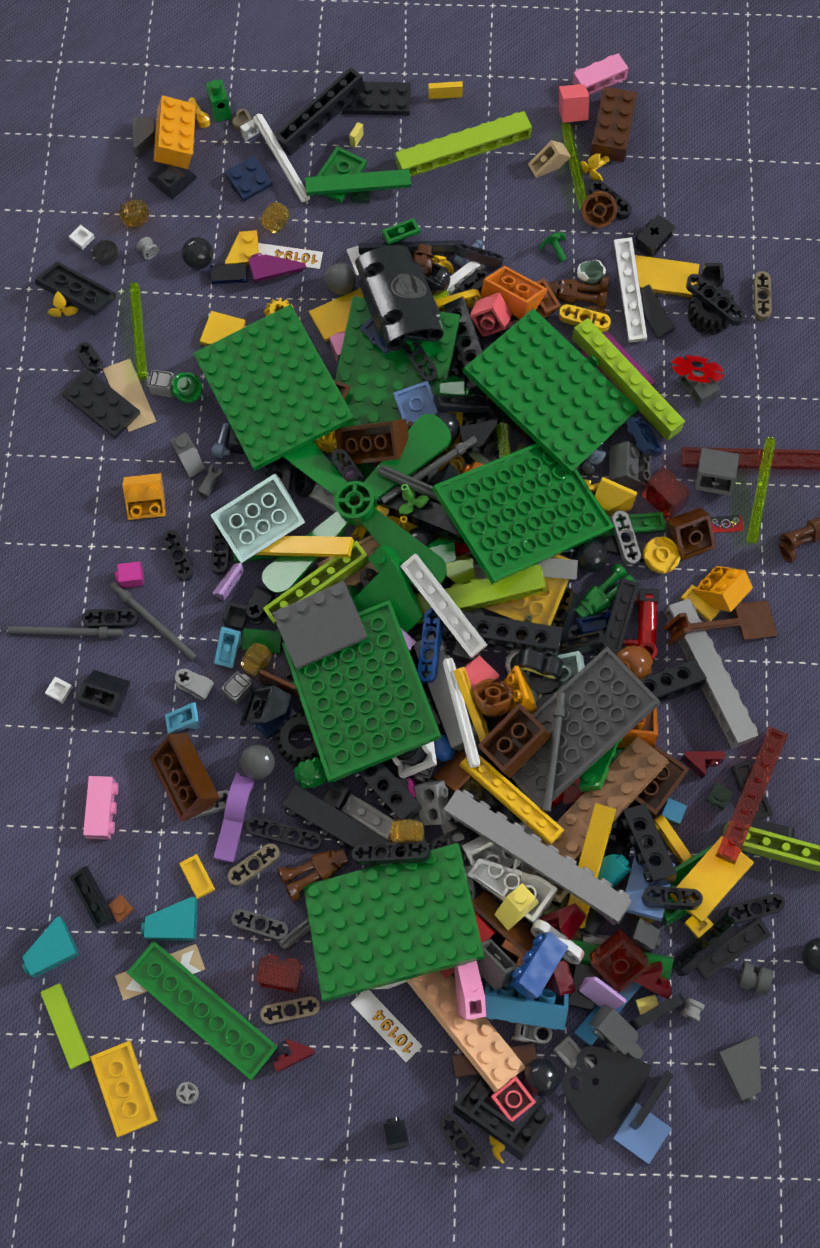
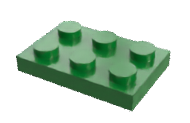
[317,146,367,203]

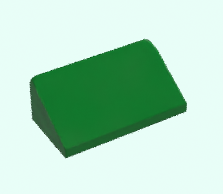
[382,218,421,245]
[242,629,282,654]

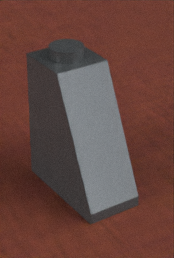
[716,1036,761,1103]

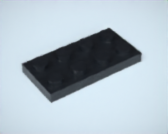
[342,81,411,116]
[35,262,116,317]
[62,368,141,439]

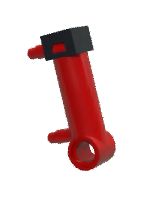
[622,588,659,661]

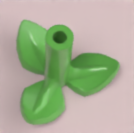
[399,484,429,515]

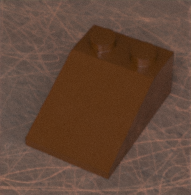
[630,746,689,819]

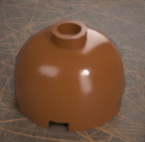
[582,191,617,228]
[616,645,653,680]
[474,679,513,717]

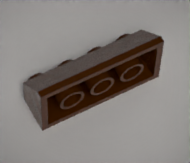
[335,419,409,465]
[149,733,220,822]
[473,890,535,955]

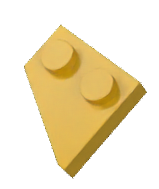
[225,230,259,266]

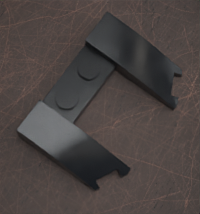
[453,1073,554,1162]

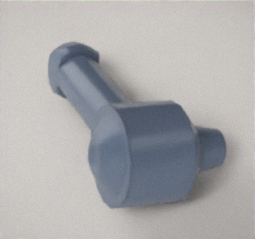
[453,240,483,268]
[212,423,231,458]

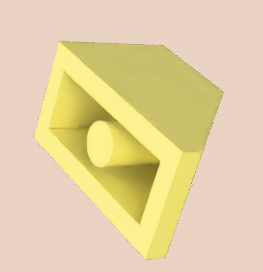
[494,883,539,930]

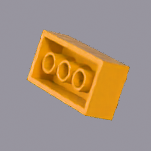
[154,95,196,169]

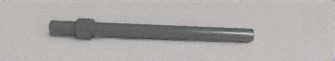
[380,436,478,504]
[110,582,197,661]
[8,626,124,638]
[543,692,566,812]

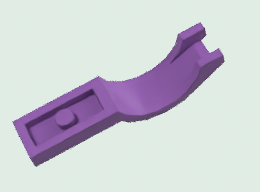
[213,772,255,863]

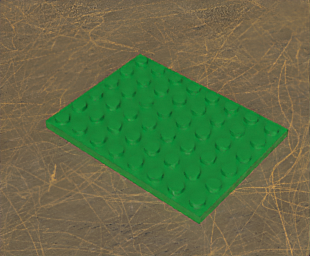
[335,296,460,427]
[193,304,355,471]
[462,308,639,475]
[432,443,615,584]
[282,600,442,783]
[304,843,485,1002]

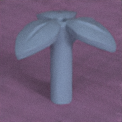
[581,447,606,475]

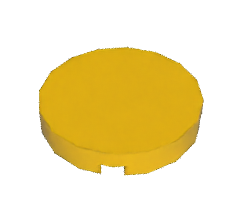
[643,536,680,574]

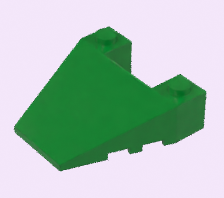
[346,545,424,633]

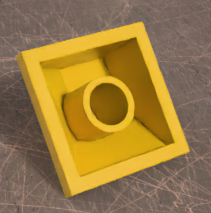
[595,477,637,516]

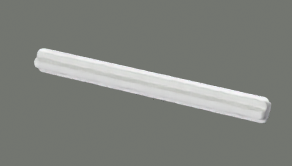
[253,113,310,203]
[443,658,480,768]

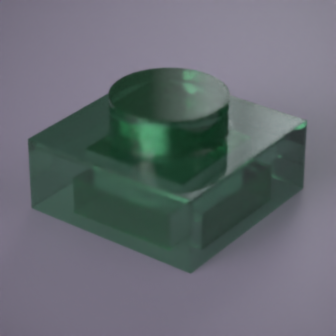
[352,191,370,204]
[706,782,734,810]

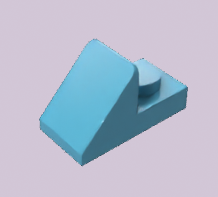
[214,627,242,668]
[165,703,199,734]

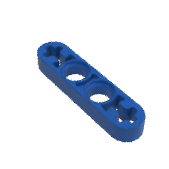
[417,608,444,683]

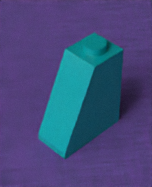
[598,854,632,889]
[141,897,198,941]
[22,916,80,978]

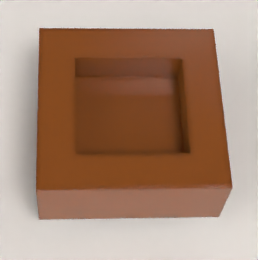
[108,894,135,924]

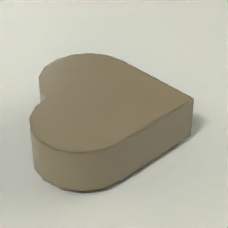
[232,108,252,131]

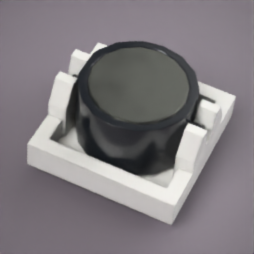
[392,741,437,778]

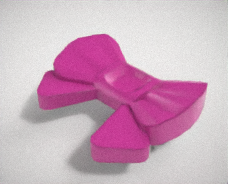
[407,778,417,798]

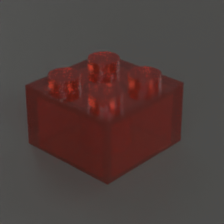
[642,467,690,519]
[589,928,651,993]
[255,954,304,994]

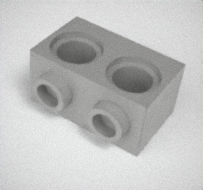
[414,780,451,826]

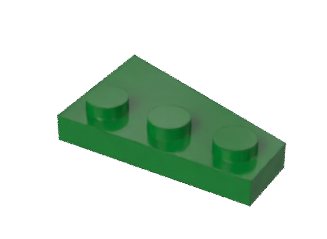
[579,738,623,792]

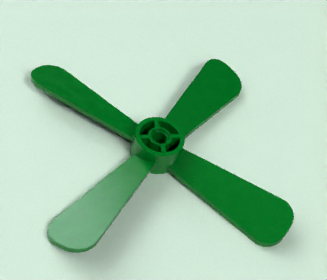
[262,414,451,594]

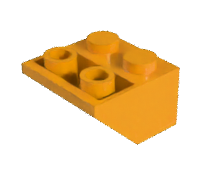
[122,473,166,520]
[694,566,753,612]
[504,666,538,715]

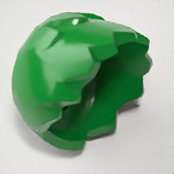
[171,372,203,403]
[294,757,327,789]

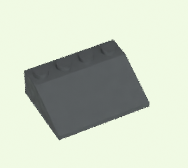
[272,581,368,669]

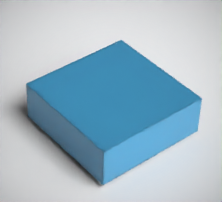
[662,798,687,825]

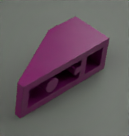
[249,253,306,283]

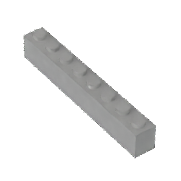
[664,599,758,749]

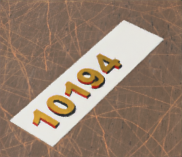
[258,243,323,269]
[351,990,422,1062]

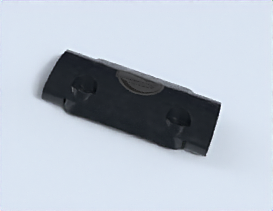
[355,245,444,351]

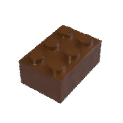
[477,703,552,778]

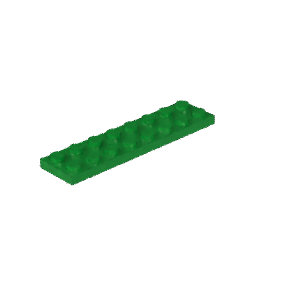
[127,941,279,1081]

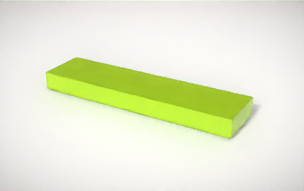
[40,983,91,1070]

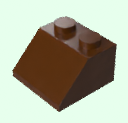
[666,507,716,561]

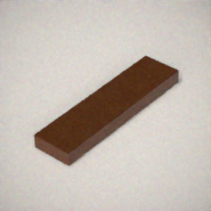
[452,1043,537,1078]

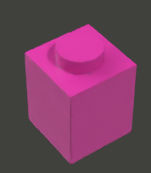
[115,562,144,588]

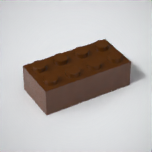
[590,86,637,162]

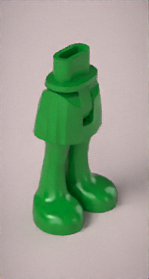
[575,563,639,621]

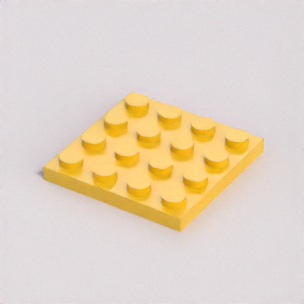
[484,555,571,626]

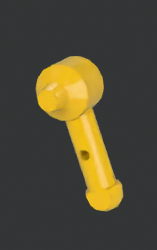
[188,97,210,128]

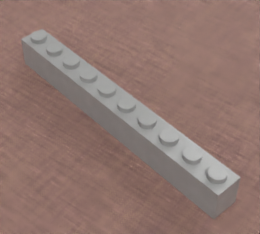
[444,789,632,924]

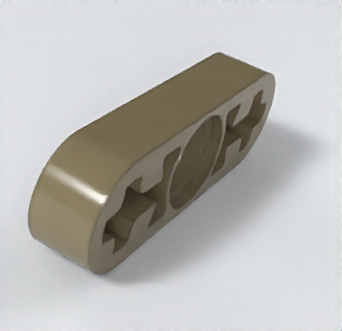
[753,271,772,321]
[228,844,280,887]
[260,996,320,1025]

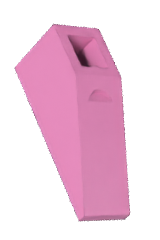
[454,961,486,1020]

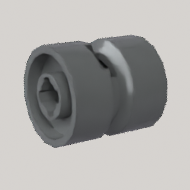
[737,961,773,996]

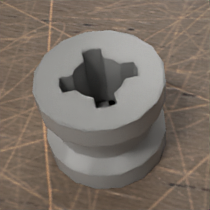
[136,237,159,260]
[680,998,705,1022]
[176,1082,199,1104]

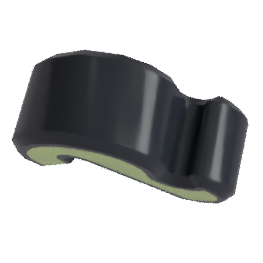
[515,649,564,679]

